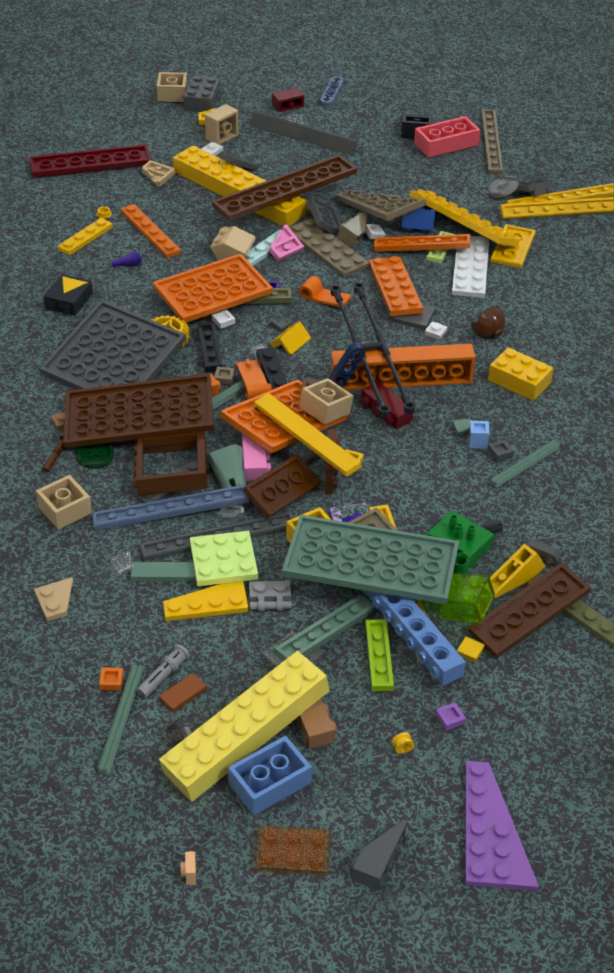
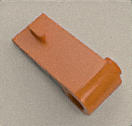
[298,276,352,307]
[236,359,272,400]

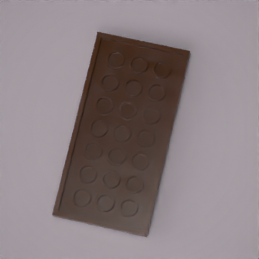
[64,373,214,448]

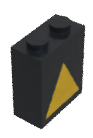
[44,274,93,316]

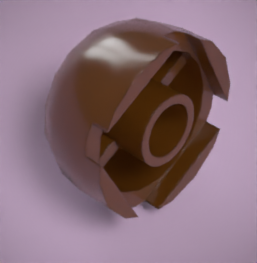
[471,305,506,338]

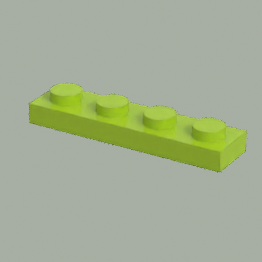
[365,619,394,692]

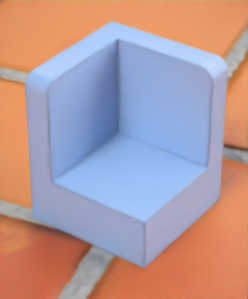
[469,421,490,449]

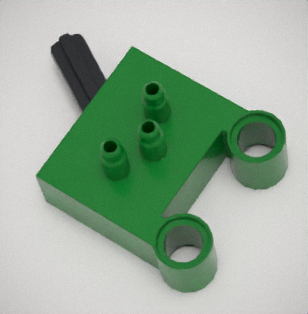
[423,511,503,578]

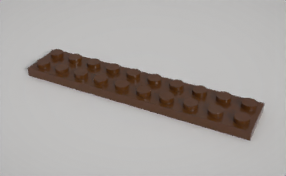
[212,154,357,221]

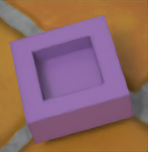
[435,702,466,731]

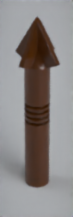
[42,435,65,473]

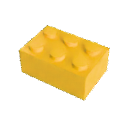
[488,347,554,401]

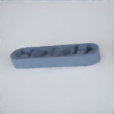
[320,76,343,108]

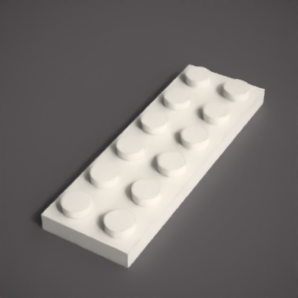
[452,236,489,298]

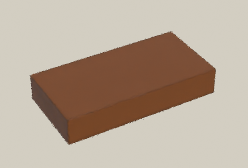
[159,673,207,713]

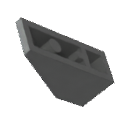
[350,820,407,891]

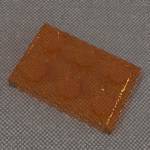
[255,825,330,876]

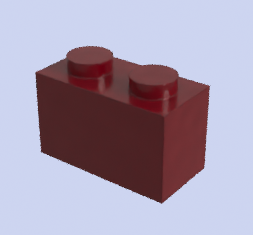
[272,87,305,112]

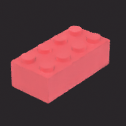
[414,116,480,158]

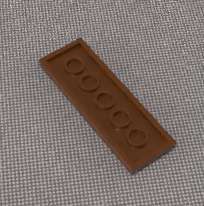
[469,563,591,659]

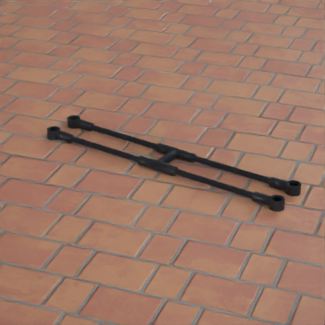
[330,282,415,418]

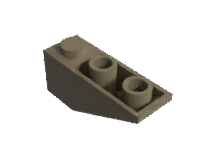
[337,211,367,248]

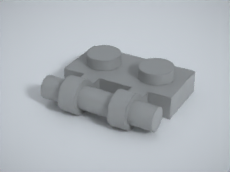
[249,580,292,612]

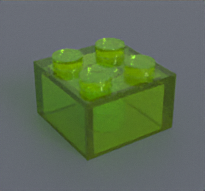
[437,574,495,622]

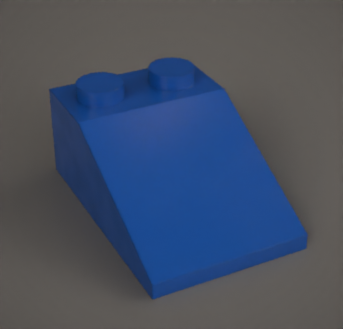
[401,205,435,232]

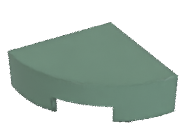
[452,418,471,437]

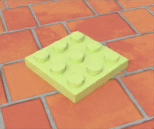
[190,531,258,587]

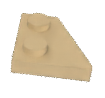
[142,160,175,187]

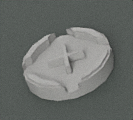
[489,176,519,198]

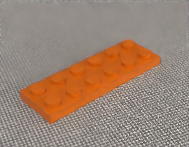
[369,256,423,316]

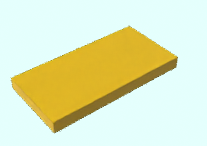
[490,224,536,268]

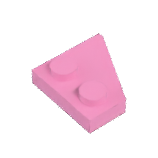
[269,224,304,262]

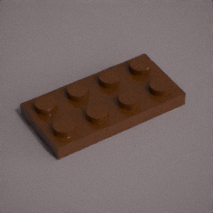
[242,455,321,519]

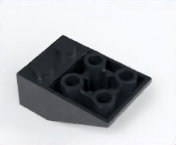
[401,113,432,138]

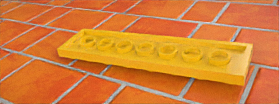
[409,189,520,246]

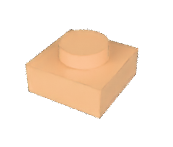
[181,851,196,885]

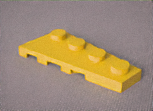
[163,581,248,621]

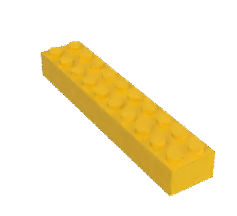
[173,145,307,227]

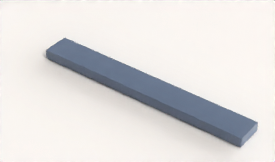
[92,485,249,530]

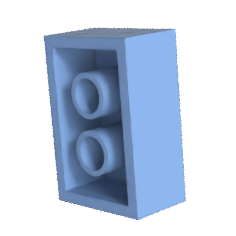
[228,735,312,816]

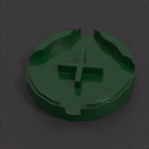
[76,443,114,469]

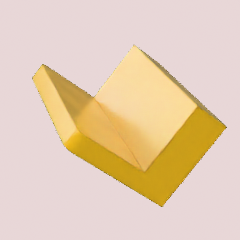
[270,321,311,355]

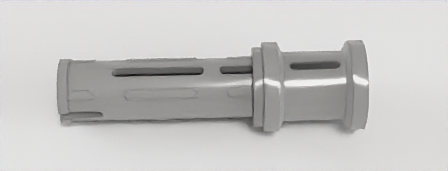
[136,644,190,699]

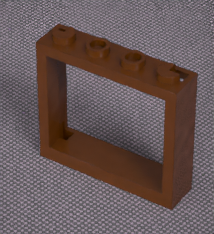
[133,431,208,496]

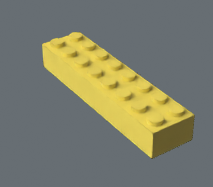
[159,650,330,802]

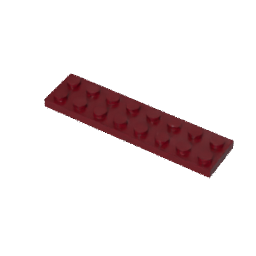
[29,144,152,178]

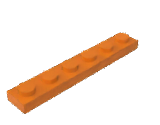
[121,204,181,258]
[374,234,470,252]

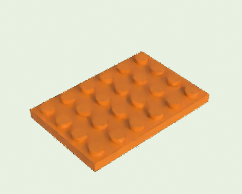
[153,254,273,323]
[220,379,349,453]

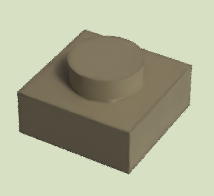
[214,367,235,385]

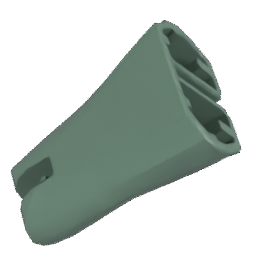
[207,444,246,489]

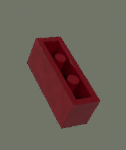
[361,381,414,430]

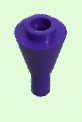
[111,250,142,267]

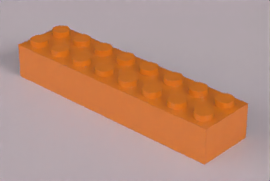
[330,344,476,390]

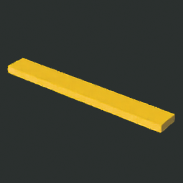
[506,183,614,204]
[500,197,614,220]
[254,393,362,477]

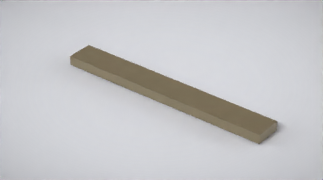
[481,109,503,174]

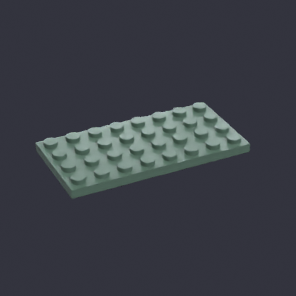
[282,515,459,604]

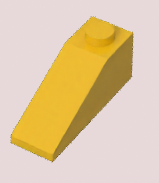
[482,543,545,598]

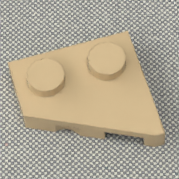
[34,577,73,622]

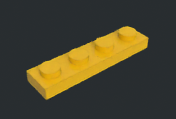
[57,218,113,256]

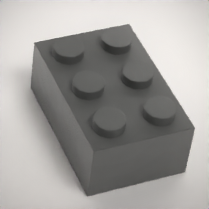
[183,75,220,112]

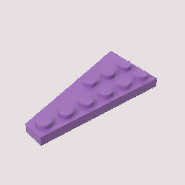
[465,761,539,891]

